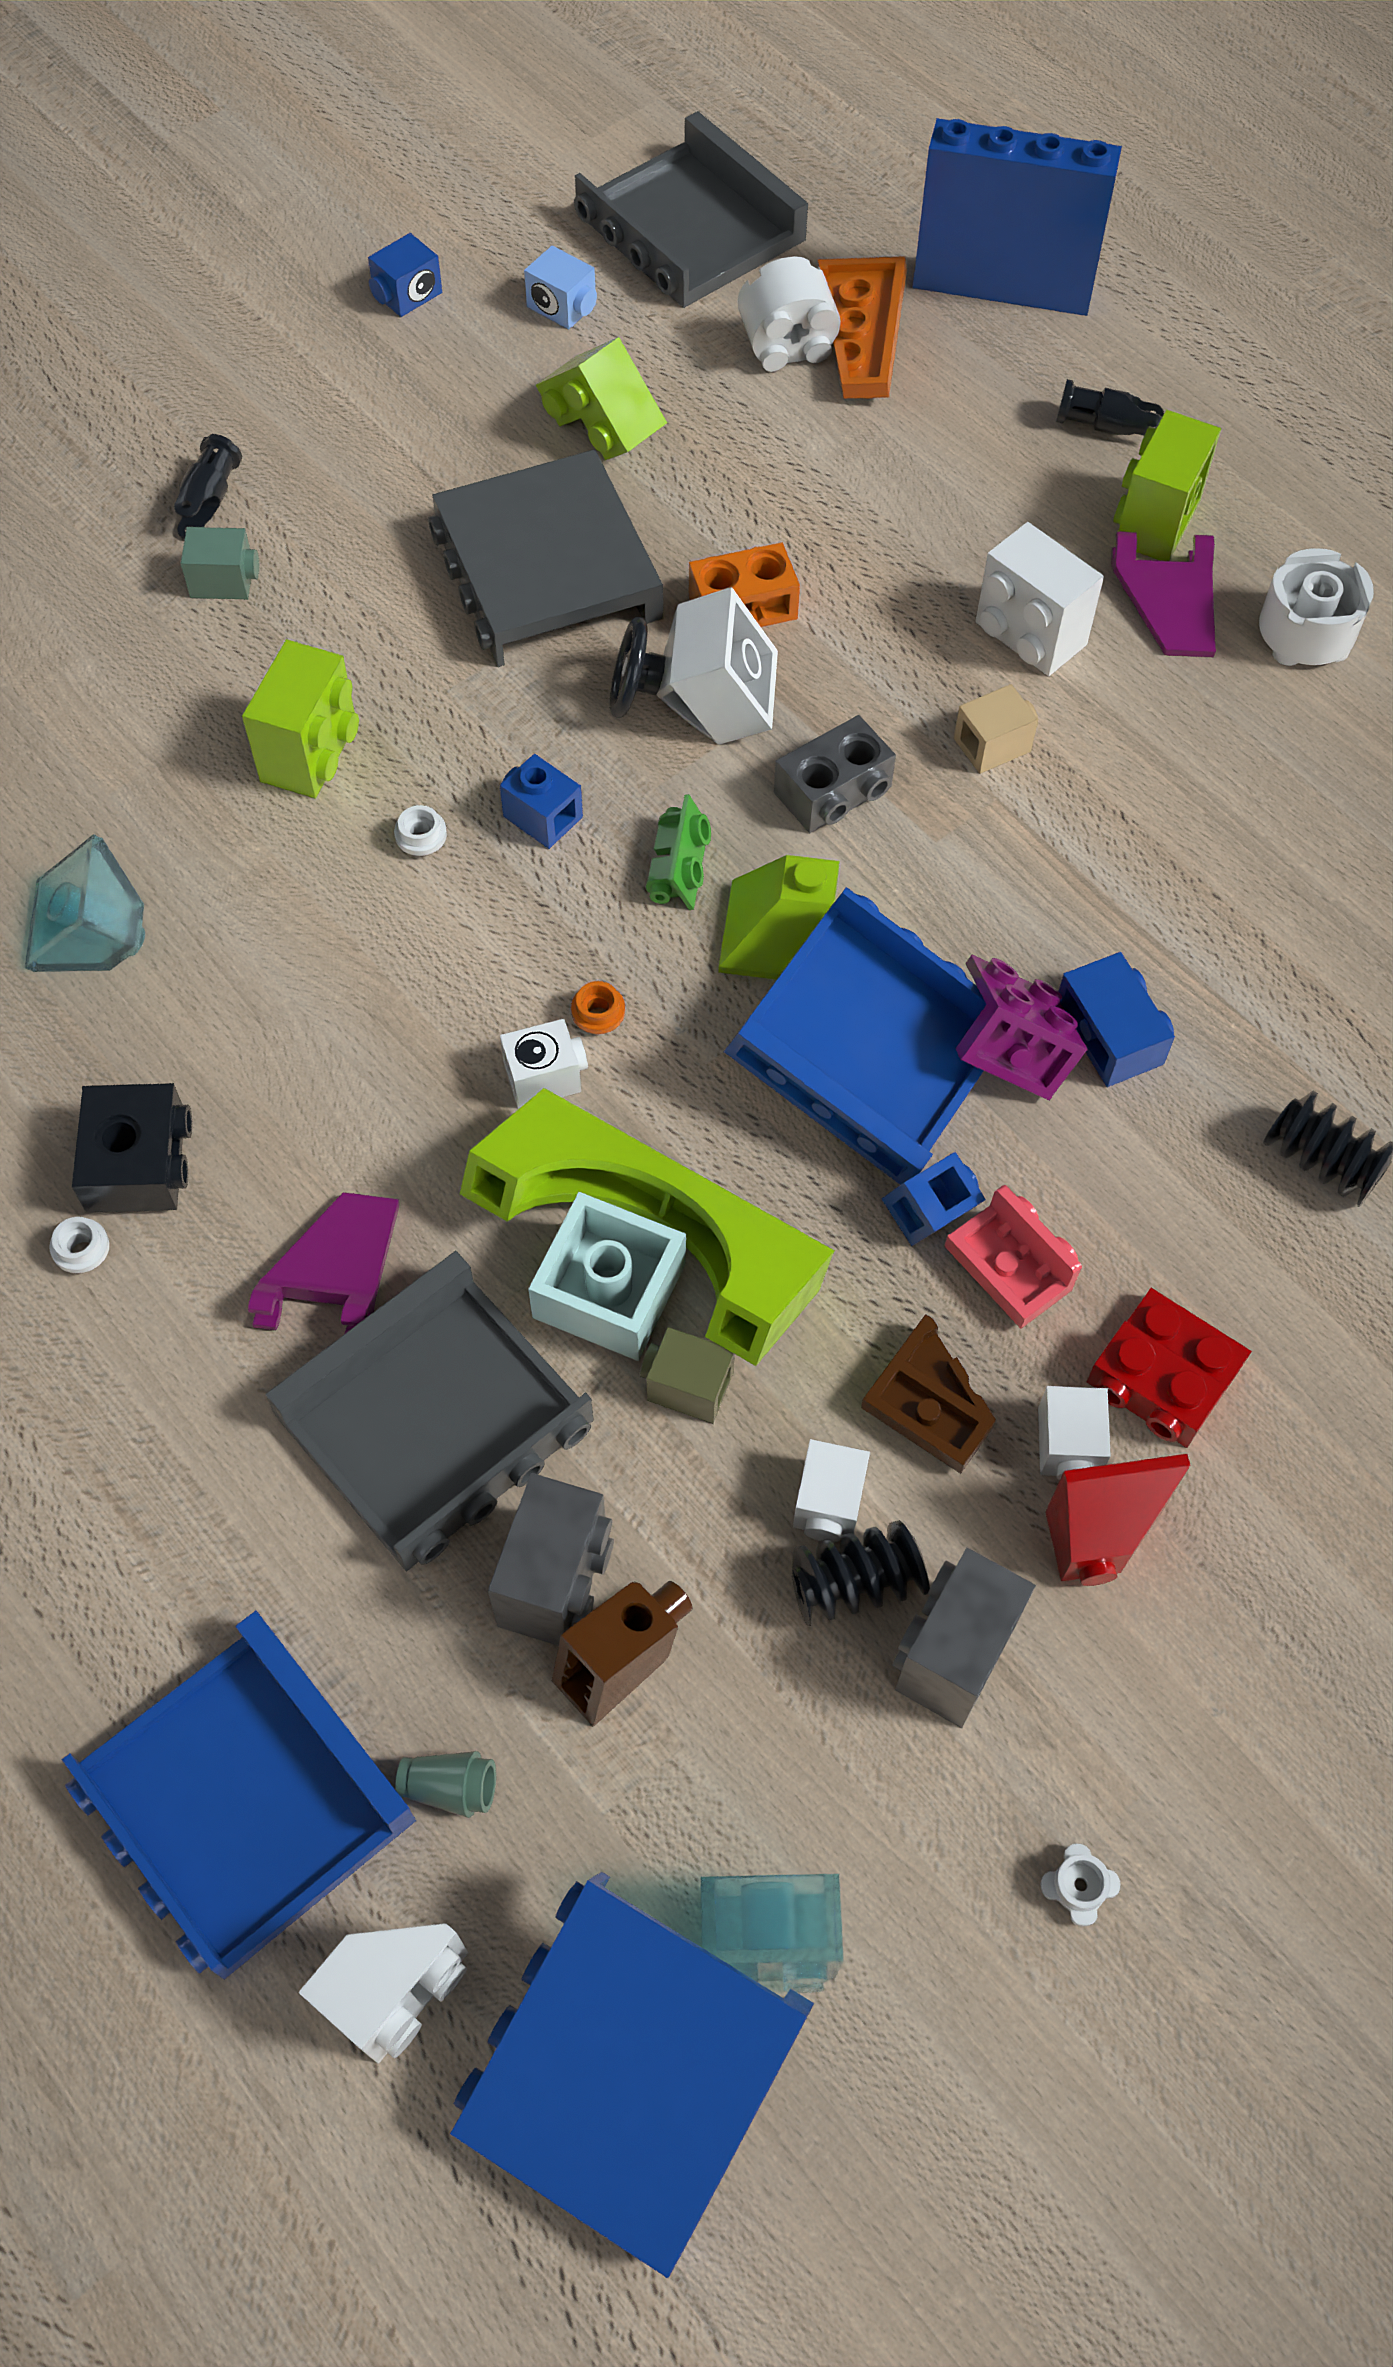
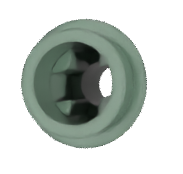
[396,1751,496,1818]

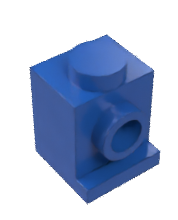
[881,1152,986,1247]

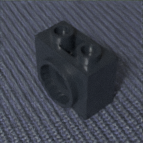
[72,1083,192,1213]

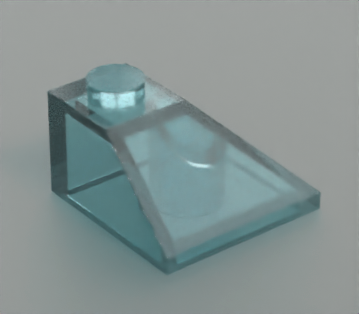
[25,834,145,972]

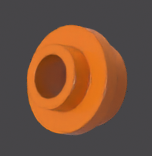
[571,981,625,1034]

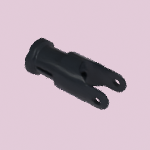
[1056,379,1164,436]
[174,434,242,539]

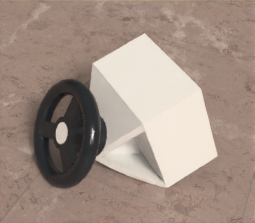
[610,587,778,745]

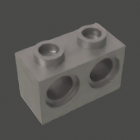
[774,714,896,833]

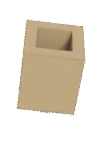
[954,684,1038,774]

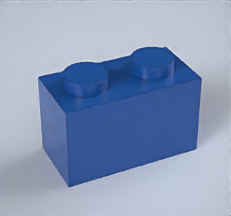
[1058,951,1175,1087]

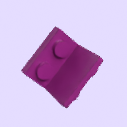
[955,954,1087,1101]

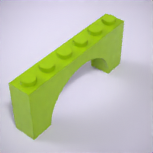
[460,1088,835,1366]

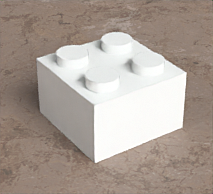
[975,522,1104,677]

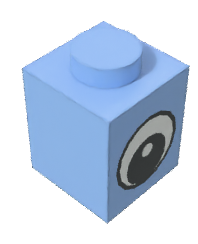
[524,245,597,330]

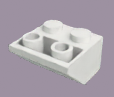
[298,1923,468,2064]

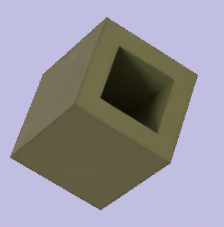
[640,1327,735,1424]

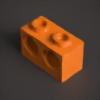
[689,542,800,627]

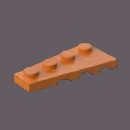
[818,256,907,399]

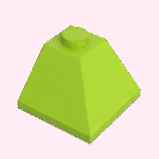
[718,855,840,980]

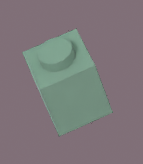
[180,527,259,600]

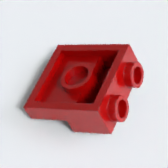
[1086,1287,1252,1448]

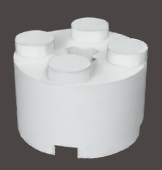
[738,257,841,372]
[1259,548,1374,666]

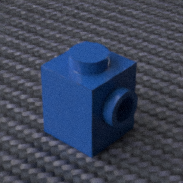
[500,753,583,849]

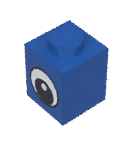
[368,233,443,317]

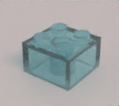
[700,1874,844,1993]

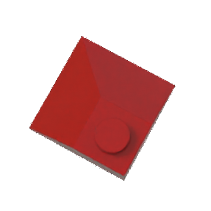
[1045,1454,1191,1586]

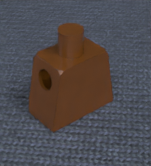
[551,1581,693,1727]

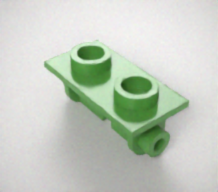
[646,794,711,910]

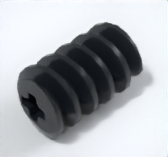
[1263,1090,1393,1207]
[792,1520,930,1626]

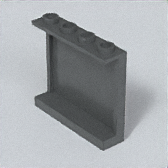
[574,111,808,308]
[428,449,663,667]
[266,1250,594,1572]

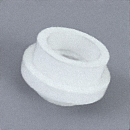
[394,805,447,856]
[49,1217,109,1273]

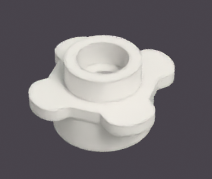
[1041,1844,1120,1927]

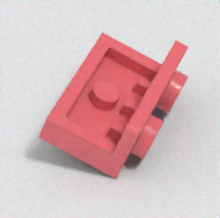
[944,1185,1082,1329]

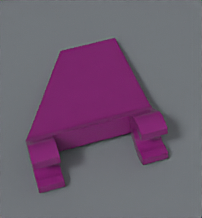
[1111,531,1216,657]
[248,1192,400,1334]

